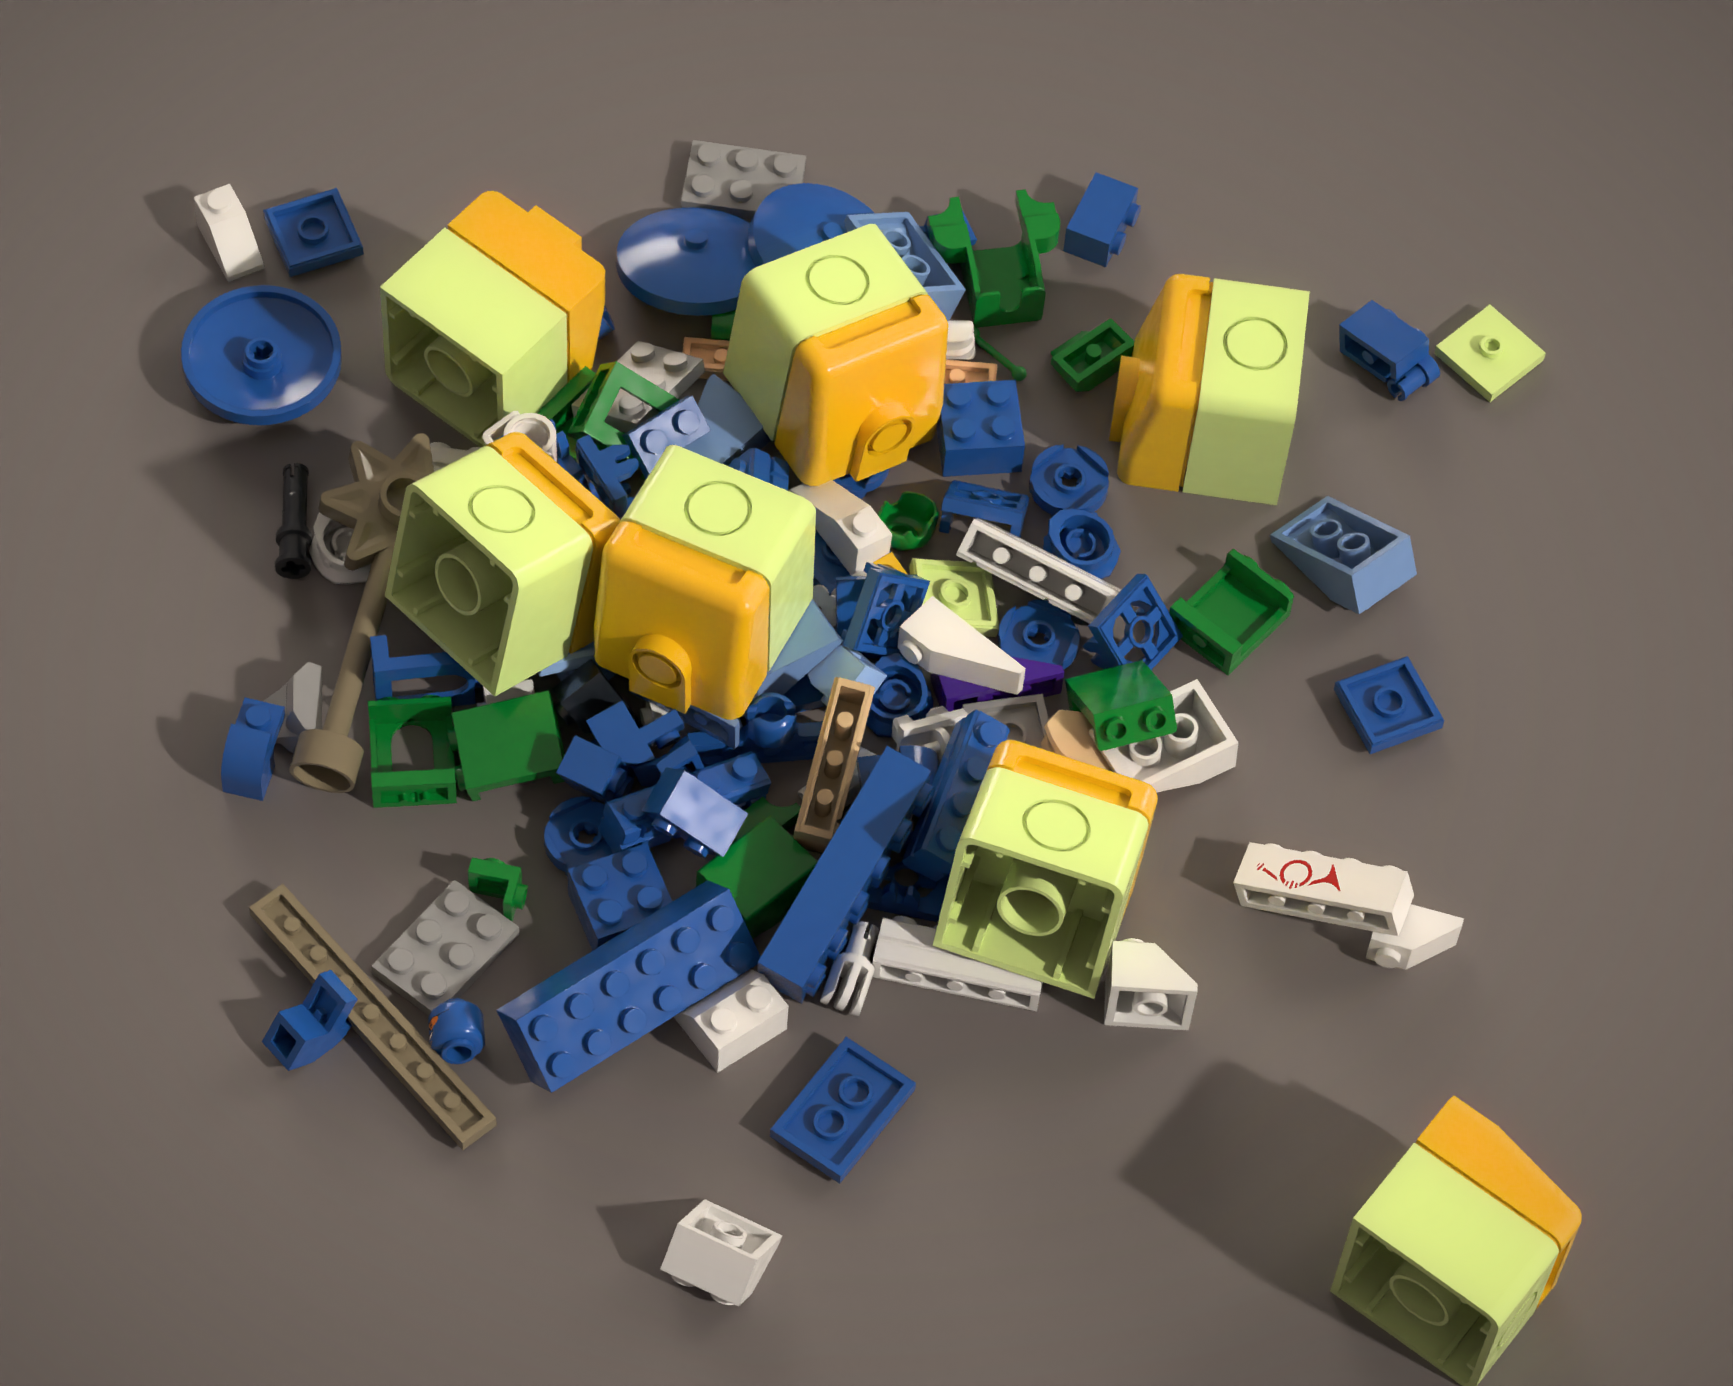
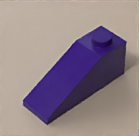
[930,656,1064,712]

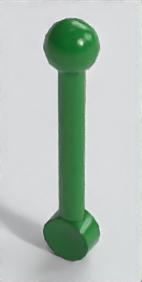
[974,327,1027,381]

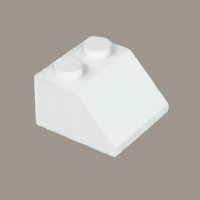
[1104,938,1198,1030]
[674,969,789,1073]
[660,1199,782,1307]

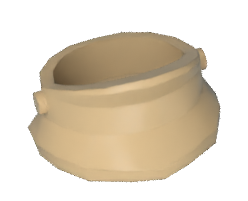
[1041,710,1111,770]

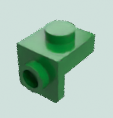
[468,857,528,921]

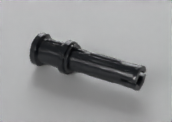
[275,463,312,579]

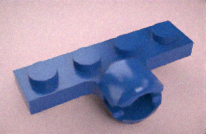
[687,692,823,767]

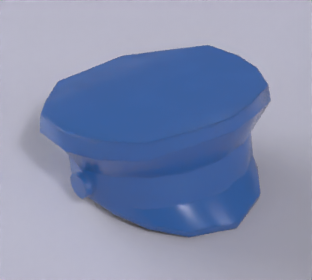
[1043,509,1121,579]
[866,653,934,737]

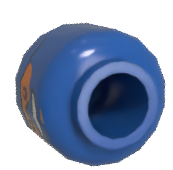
[428,998,485,1064]

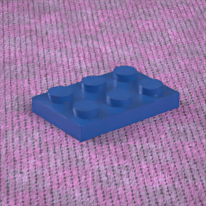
[770,1037,916,1184]

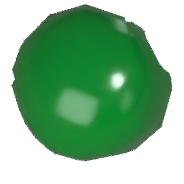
[878,491,939,551]

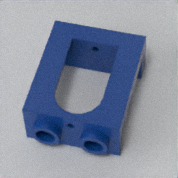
[370,635,483,706]

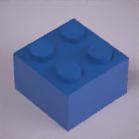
[936,380,1025,477]
[568,843,673,951]

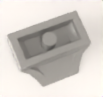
[263,662,322,753]

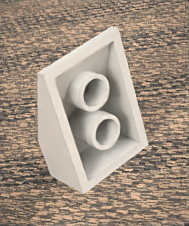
[1089,679,1238,793]

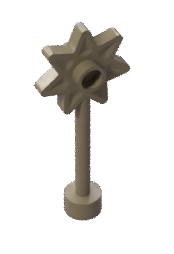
[289,433,434,793]

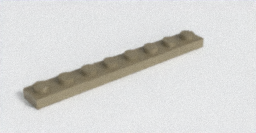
[249,884,497,1150]

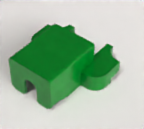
[927,189,1060,328]
[696,797,817,939]

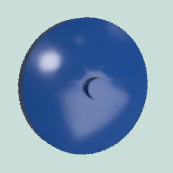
[748,183,874,267]
[616,207,756,316]
[181,285,342,425]

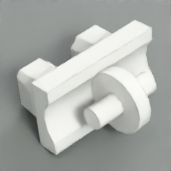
[892,706,968,764]

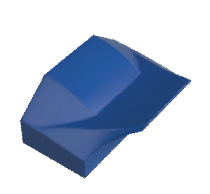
[632,736,705,787]

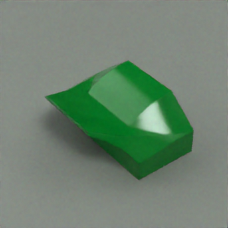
[1050,318,1135,392]

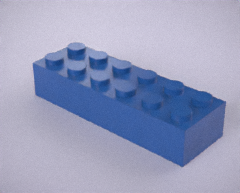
[758,746,934,1004]
[496,880,761,1093]

